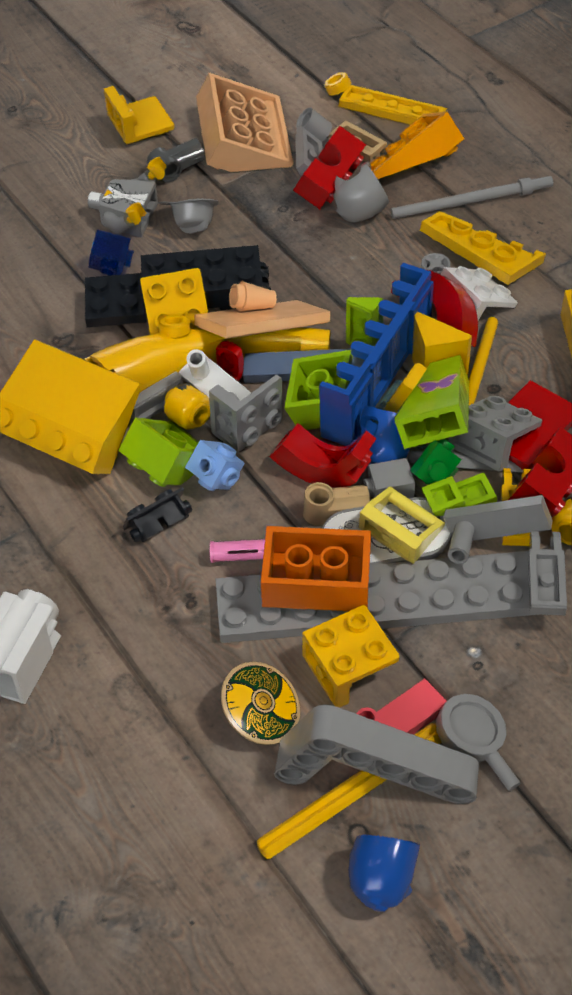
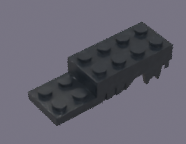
[85,245,271,328]

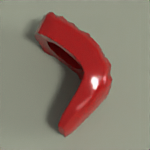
[216,341,244,381]

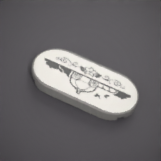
[322,497,452,565]

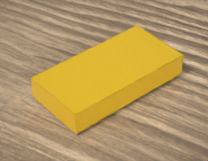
[383,362,427,413]

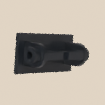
[123,487,193,543]

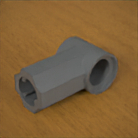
[147,138,205,183]

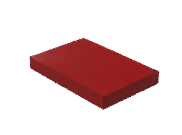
[508,380,572,470]

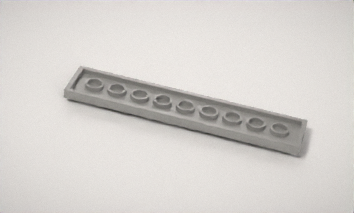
[215,549,551,643]

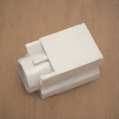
[0,589,61,704]

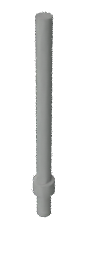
[390,176,553,219]

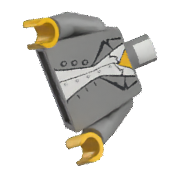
[88,157,167,237]

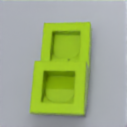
[421,472,497,516]

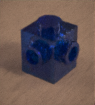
[88,229,134,276]

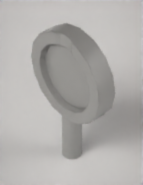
[436,694,521,791]

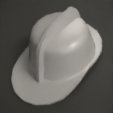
[157,199,219,233]

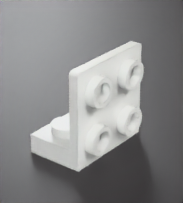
[440,266,518,321]

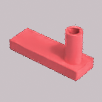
[356,679,447,735]

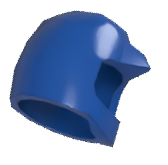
[352,406,410,468]
[348,835,420,912]

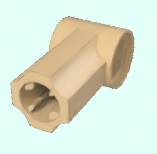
[303,482,370,526]

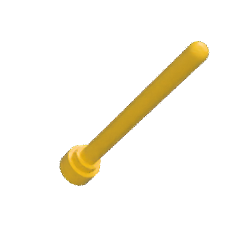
[469,317,498,405]

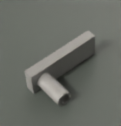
[443,495,553,564]

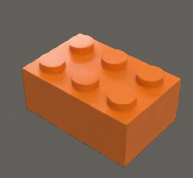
[261,526,371,611]

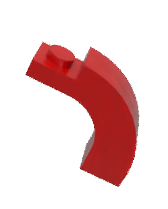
[391,270,478,347]
[269,423,377,488]

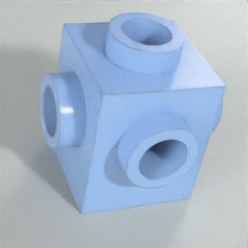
[185,440,245,491]

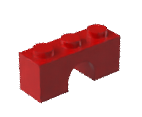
[293,126,366,210]
[508,427,572,517]

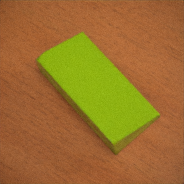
[346,297,384,346]

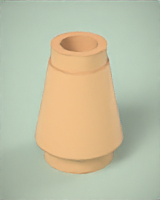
[229,281,277,312]

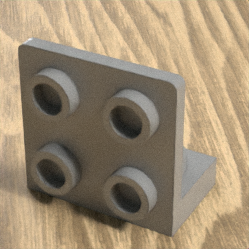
[209,374,282,453]
[449,396,542,472]

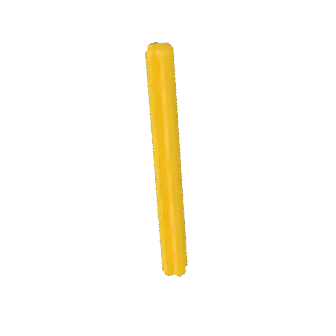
[257,723,442,859]

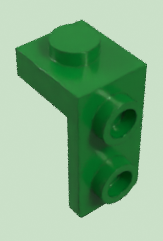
[410,439,462,485]

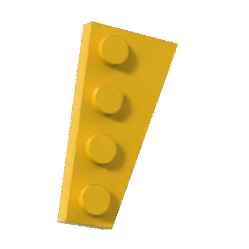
[420,211,546,285]

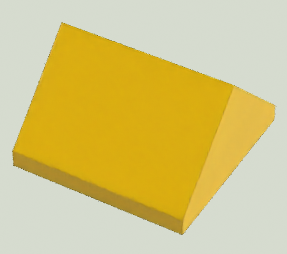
[412,312,472,377]

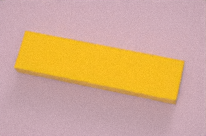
[339,85,447,125]

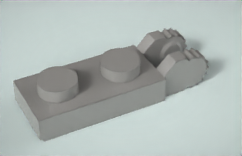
[528,531,567,616]

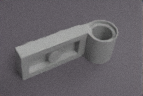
[295,107,332,176]

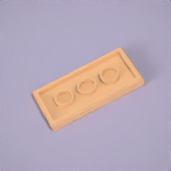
[195,300,330,339]

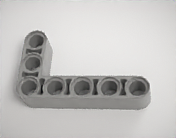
[275,705,479,804]

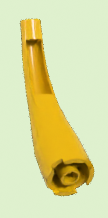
[84,327,331,392]

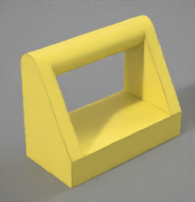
[359,486,445,564]

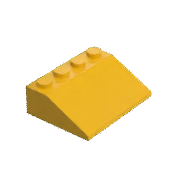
[0,339,142,474]

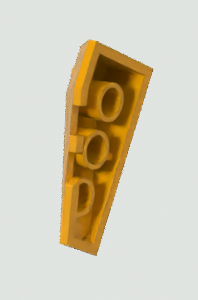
[370,112,464,179]

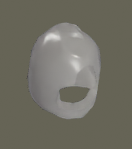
[333,161,389,222]

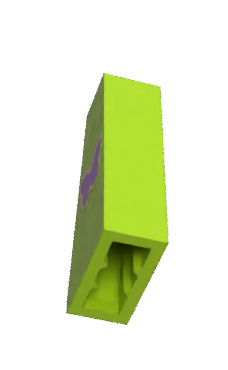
[394,355,469,449]

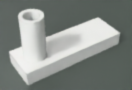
[178,349,251,401]

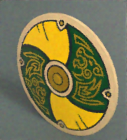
[221,662,300,745]

